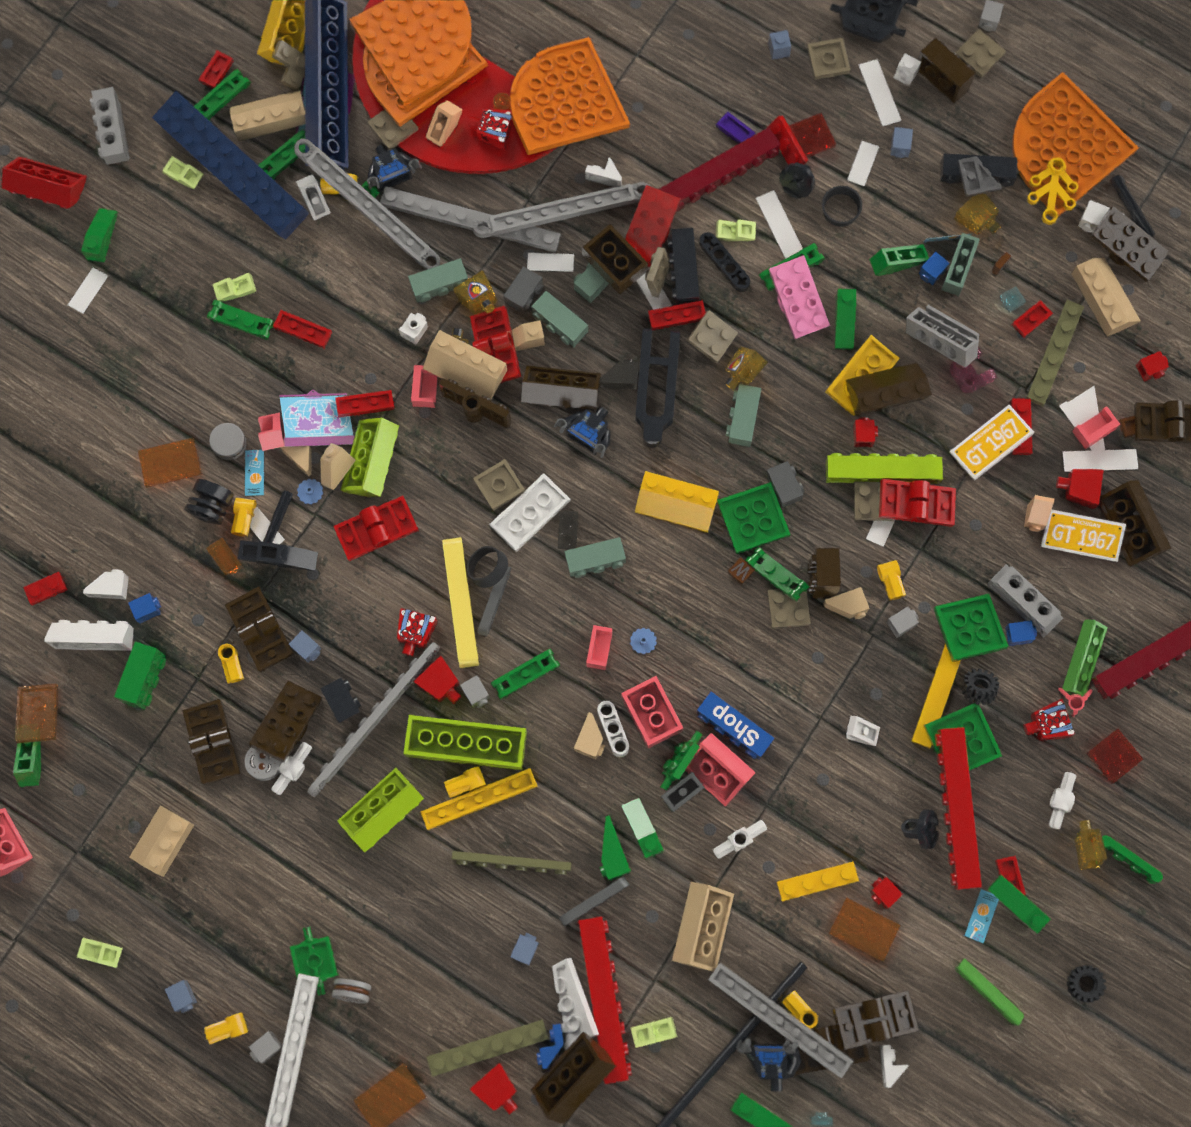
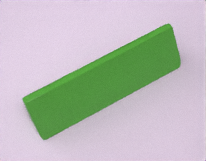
[1062,620,1108,696]
[955,959,1024,1026]

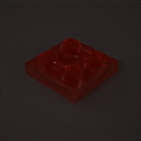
[789,113,836,158]
[1087,728,1143,784]

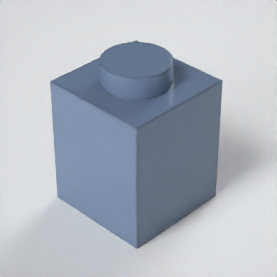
[768,30,791,60]
[890,127,913,158]
[289,631,321,663]
[510,933,539,966]
[165,980,197,1013]

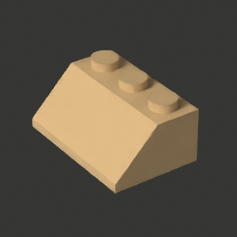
[130,805,194,877]

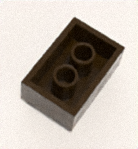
[918,37,975,104]
[582,224,648,295]
[807,548,841,599]

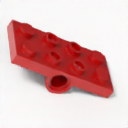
[625,185,681,267]
[470,306,521,383]
[879,479,956,527]
[333,496,419,561]

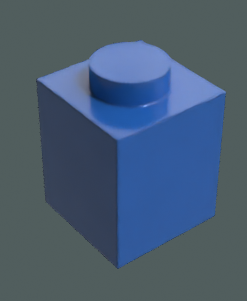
[919,252,950,286]
[128,593,161,623]
[1005,620,1037,646]

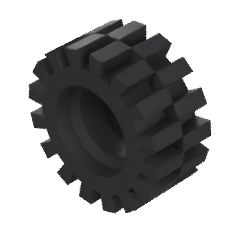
[961,669,999,705]
[1066,965,1106,1003]

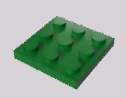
[717,482,790,554]
[934,594,1008,662]
[923,703,1002,770]

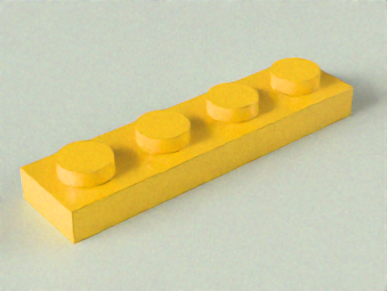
[776,862,859,902]

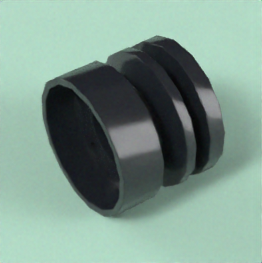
[184,479,234,525]

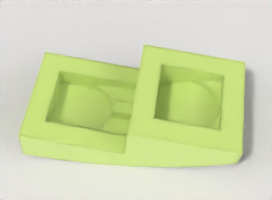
[162,156,204,189]
[716,220,756,241]
[213,273,256,302]
[77,938,122,968]
[631,1017,677,1048]

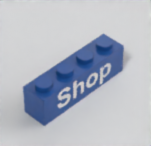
[696,692,774,759]

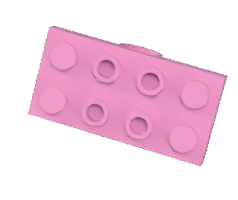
[768,256,830,339]

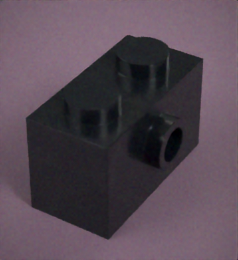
[320,677,362,723]

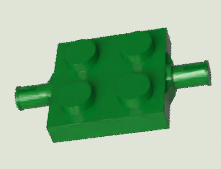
[660,731,703,791]
[290,927,339,996]

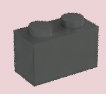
[504,266,544,313]
[766,461,805,508]
[660,772,705,812]

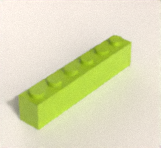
[826,453,943,484]

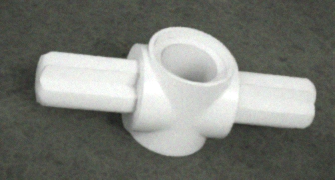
[272,742,312,795]
[1049,772,1076,829]
[713,820,767,859]

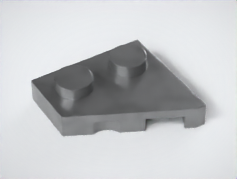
[957,156,1002,197]

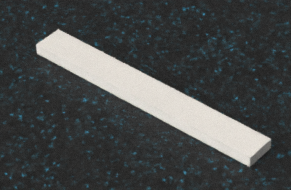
[265,974,319,1127]

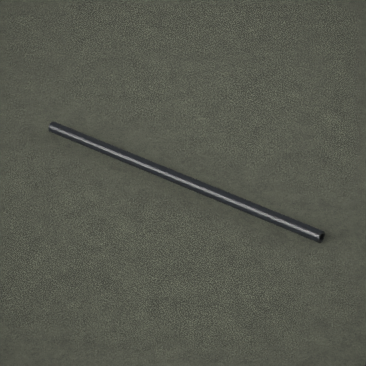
[656,961,808,1127]

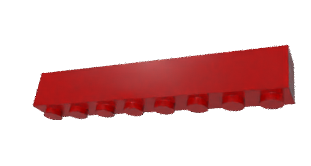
[935,727,982,889]
[579,916,632,1084]

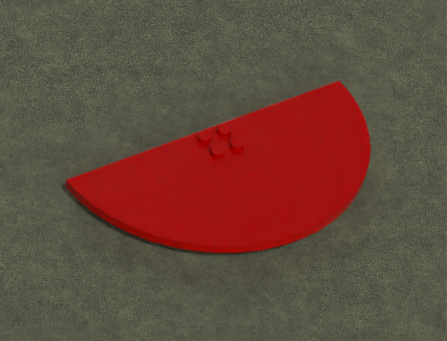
[353,0,558,174]

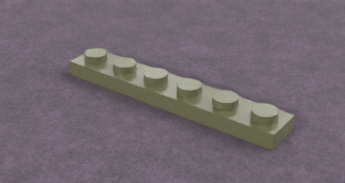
[1026,300,1084,406]
[452,851,572,875]
[427,1019,549,1077]

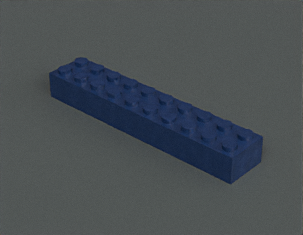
[305,0,348,170]
[152,91,310,240]

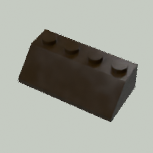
[845,363,932,416]
[521,365,601,411]
[1099,480,1172,567]
[531,1032,616,1124]

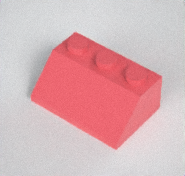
[685,733,756,807]
[0,808,33,877]

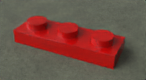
[767,116,808,165]
[648,300,706,330]
[273,310,332,349]
[335,390,394,418]
[1011,398,1032,455]

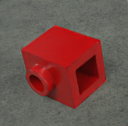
[1136,351,1169,382]
[853,417,878,447]
[870,877,903,909]

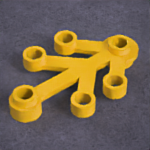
[1027,158,1078,225]

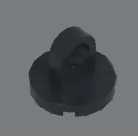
[779,163,815,199]
[901,809,939,849]

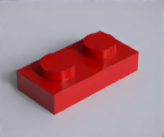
[199,50,234,89]
[1011,300,1053,338]
[23,572,67,606]
[995,855,1026,895]

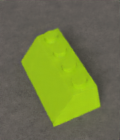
[340,418,399,498]
[337,768,424,852]

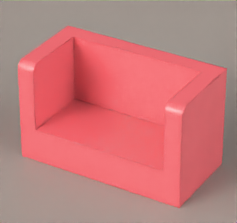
[411,365,438,408]
[1072,406,1120,450]
[258,413,285,451]
[586,625,613,670]

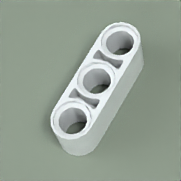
[597,701,629,757]

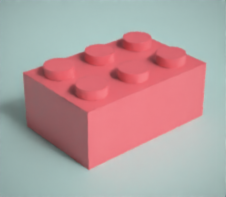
[621,676,683,749]

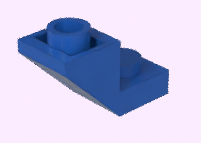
[536,1024,564,1069]

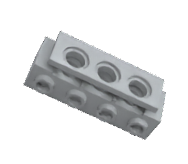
[90,87,130,165]
[906,305,979,367]
[987,564,1063,638]

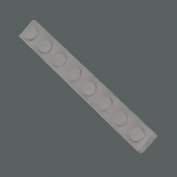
[708,963,853,1078]

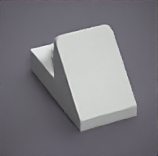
[585,157,622,187]
[846,716,880,746]
[880,1045,909,1088]

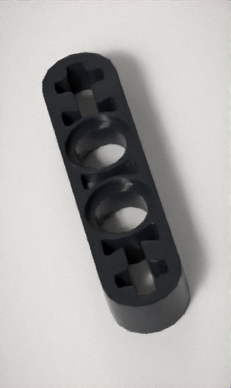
[699,232,750,292]

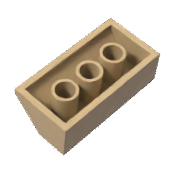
[230,90,305,141]
[1072,258,1140,337]
[423,330,507,399]
[672,882,734,972]

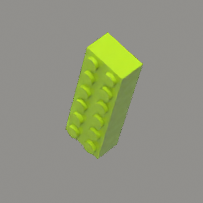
[403,715,527,770]

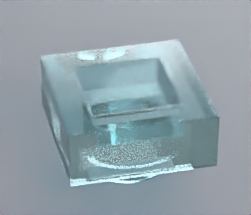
[999,287,1026,313]
[810,1112,833,1126]

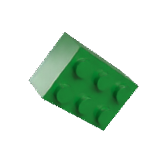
[114,642,166,710]

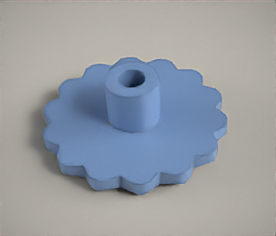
[297,479,323,505]
[630,628,657,655]

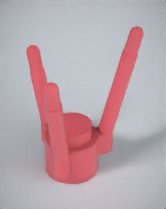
[1058,688,1093,717]

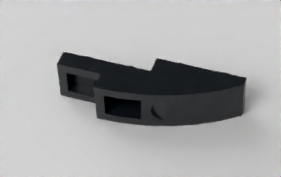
[237,540,318,572]

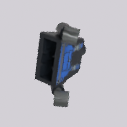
[367,144,422,191]
[554,406,611,458]
[737,1039,801,1091]

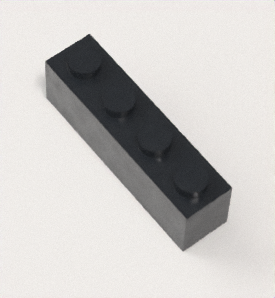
[940,153,1017,187]
[668,228,699,305]

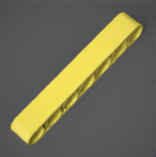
[442,537,479,668]

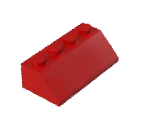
[1,156,87,209]

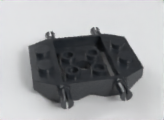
[830,0,919,43]

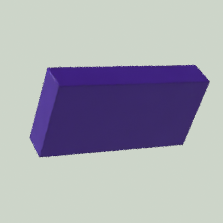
[716,111,756,144]

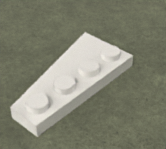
[552,958,599,1050]

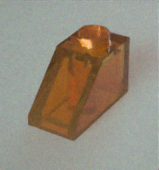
[206,538,242,575]

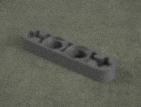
[477,566,512,637]
[559,877,629,927]

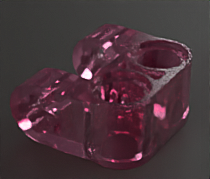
[950,346,997,393]

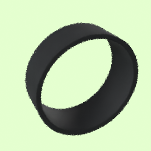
[822,186,862,227]
[467,546,508,588]

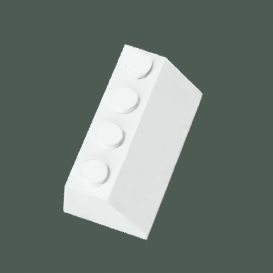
[45,620,134,651]

